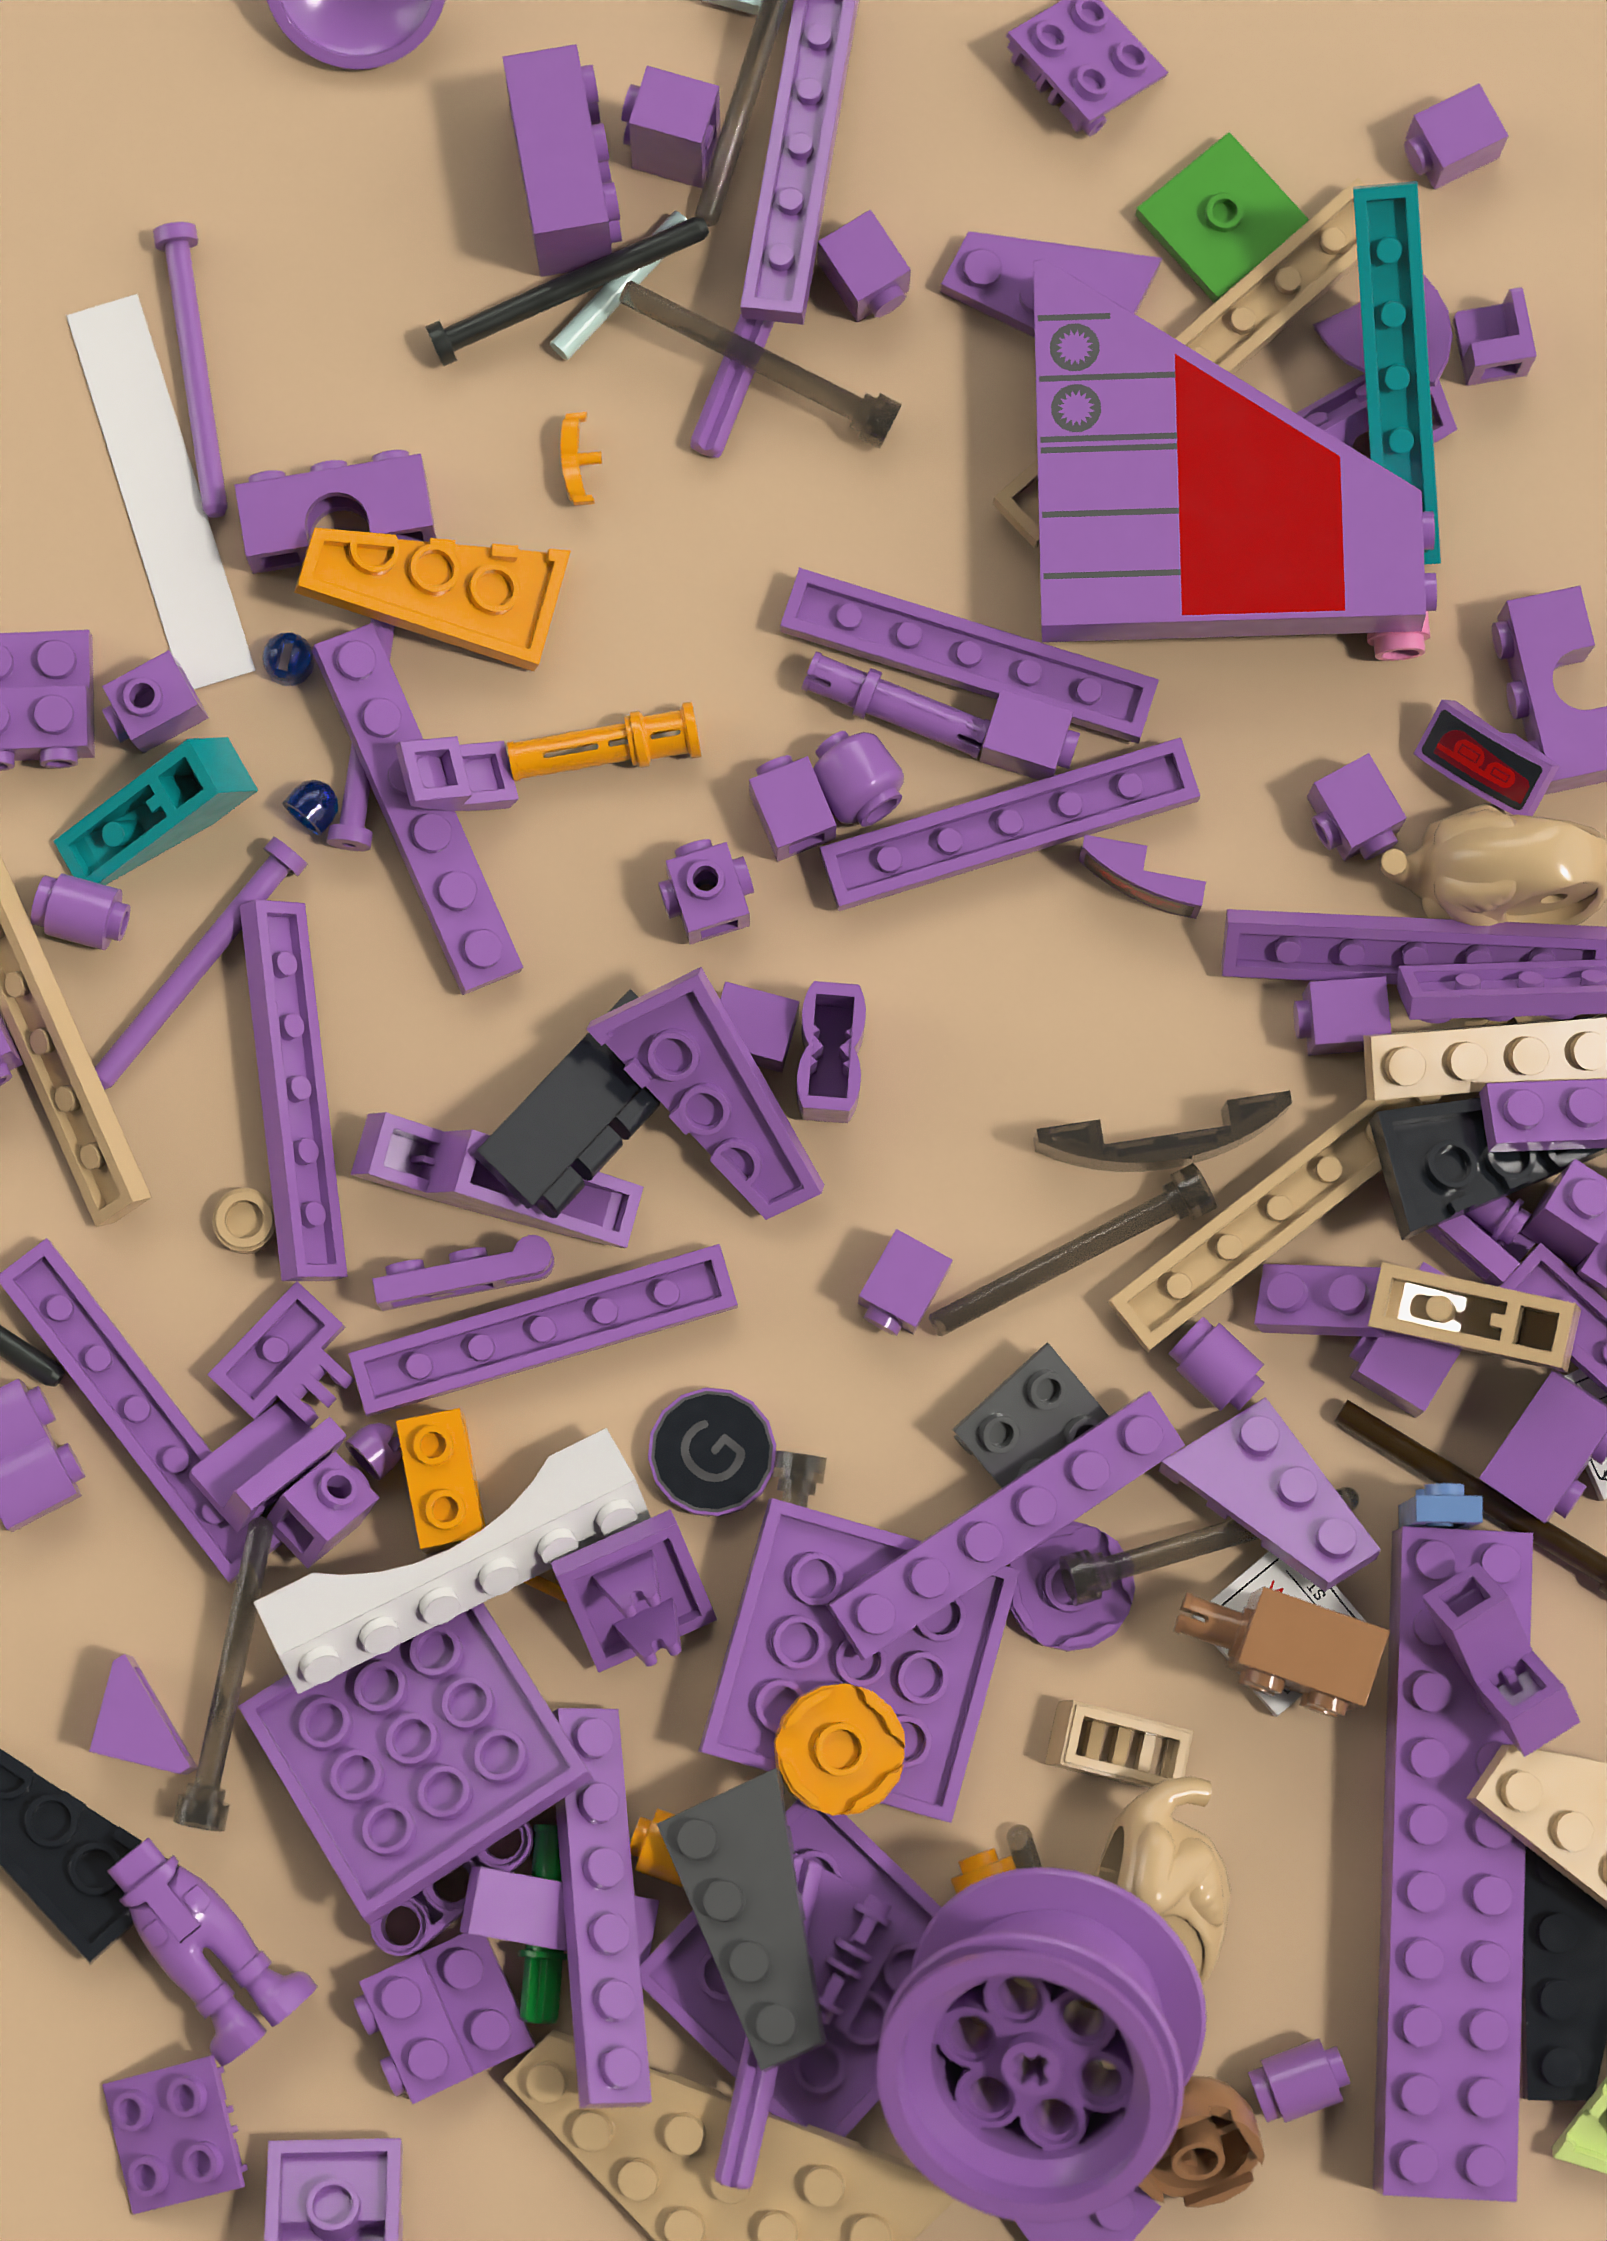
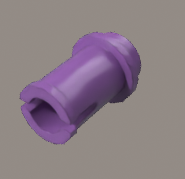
[1465,1196,1532,1246]

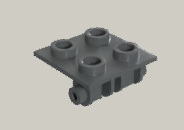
[952,1343,1109,1488]

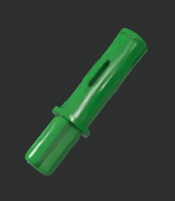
[518,1824,568,2024]

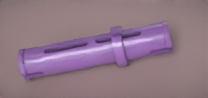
[801,651,991,759]

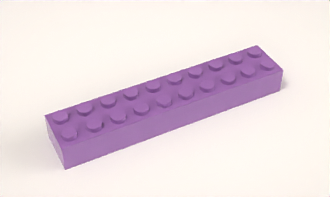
[1373,1526,1533,2202]

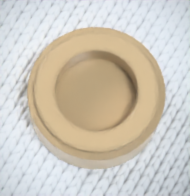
[212,1188,276,1254]

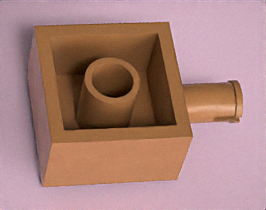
[1173,1586,1390,1718]

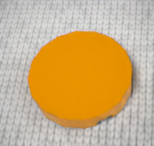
[774,1683,906,1815]

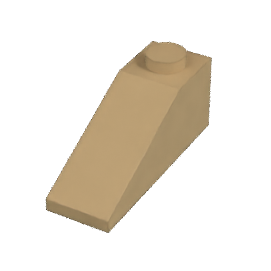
[1368,1262,1581,1373]

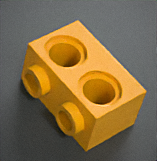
[396,1408,486,1554]

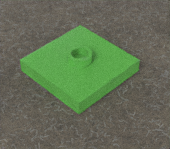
[1135,132,1309,303]

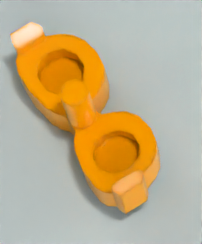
[560,412,602,506]

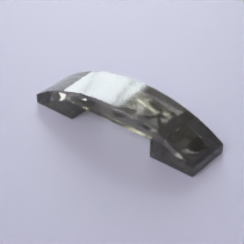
[1033,1090,1292,1172]

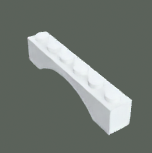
[254,1428,651,1694]

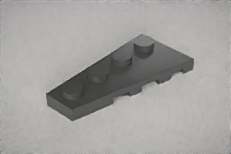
[657,1768,826,2071]

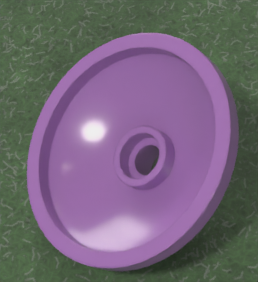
[267,0,445,69]

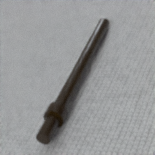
[1335,1399,1607,1595]

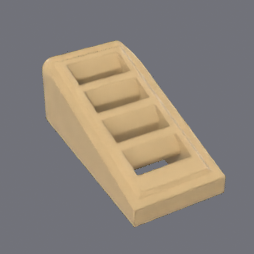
[1045,1700,1194,1789]

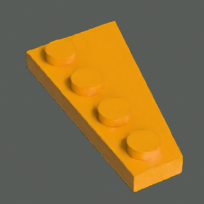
[294,528,571,671]

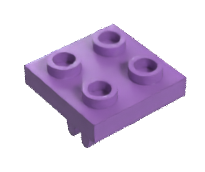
[550,1509,717,1673]

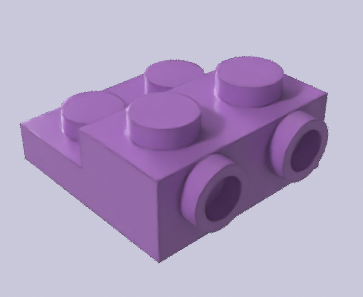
[0,630,95,771]
[353,1933,536,2104]
[264,2138,403,2241]

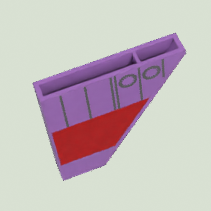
[1033,259,1437,642]

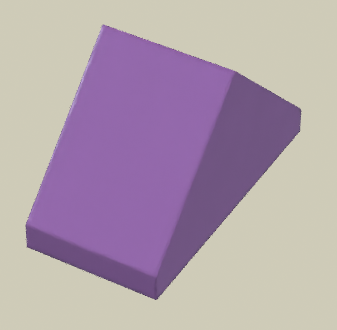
[89,1654,198,1775]

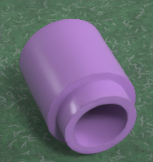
[31,873,131,950]
[1168,1317,1265,1411]
[1248,2038,1351,2123]

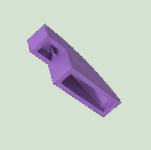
[350,1112,644,1248]

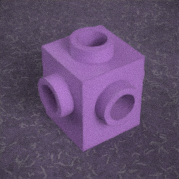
[658,839,754,945]

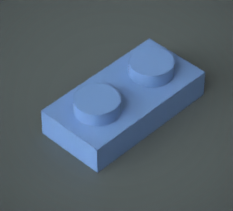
[1398,1483,1483,1530]

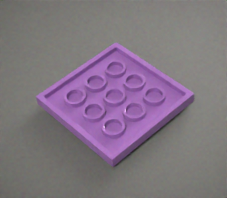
[698,1498,1020,1823]
[238,1602,593,1925]
[640,1799,941,2137]

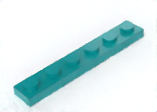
[1353,181,1441,565]

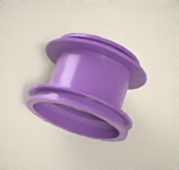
[877,1867,1207,2223]

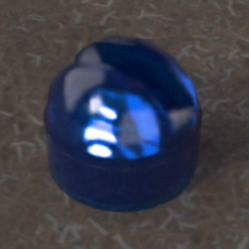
[262,633,314,686]
[282,780,338,835]

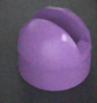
[345,1423,402,1480]

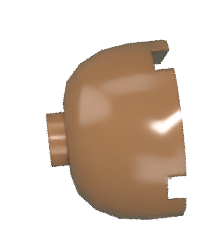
[1138,2076,1265,2208]

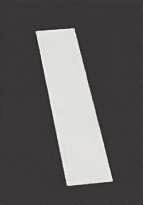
[66,294,256,690]

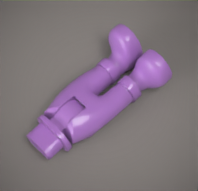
[107,1837,317,2067]

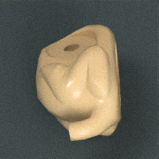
[1379,803,1607,926]
[1079,1776,1231,2010]

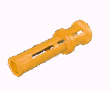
[507,701,702,781]

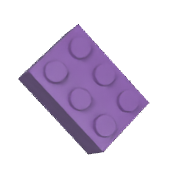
[502,44,622,277]

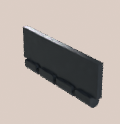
[472,989,661,1218]

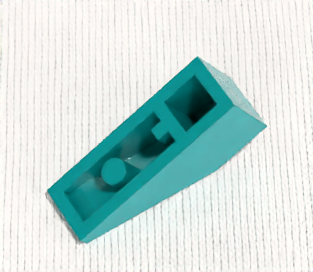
[54,737,258,885]

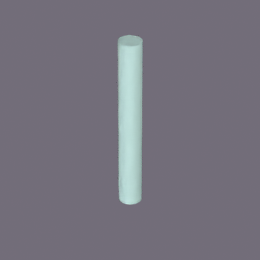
[550,211,688,360]

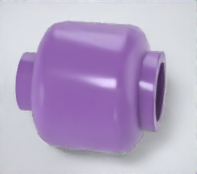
[813,731,904,827]

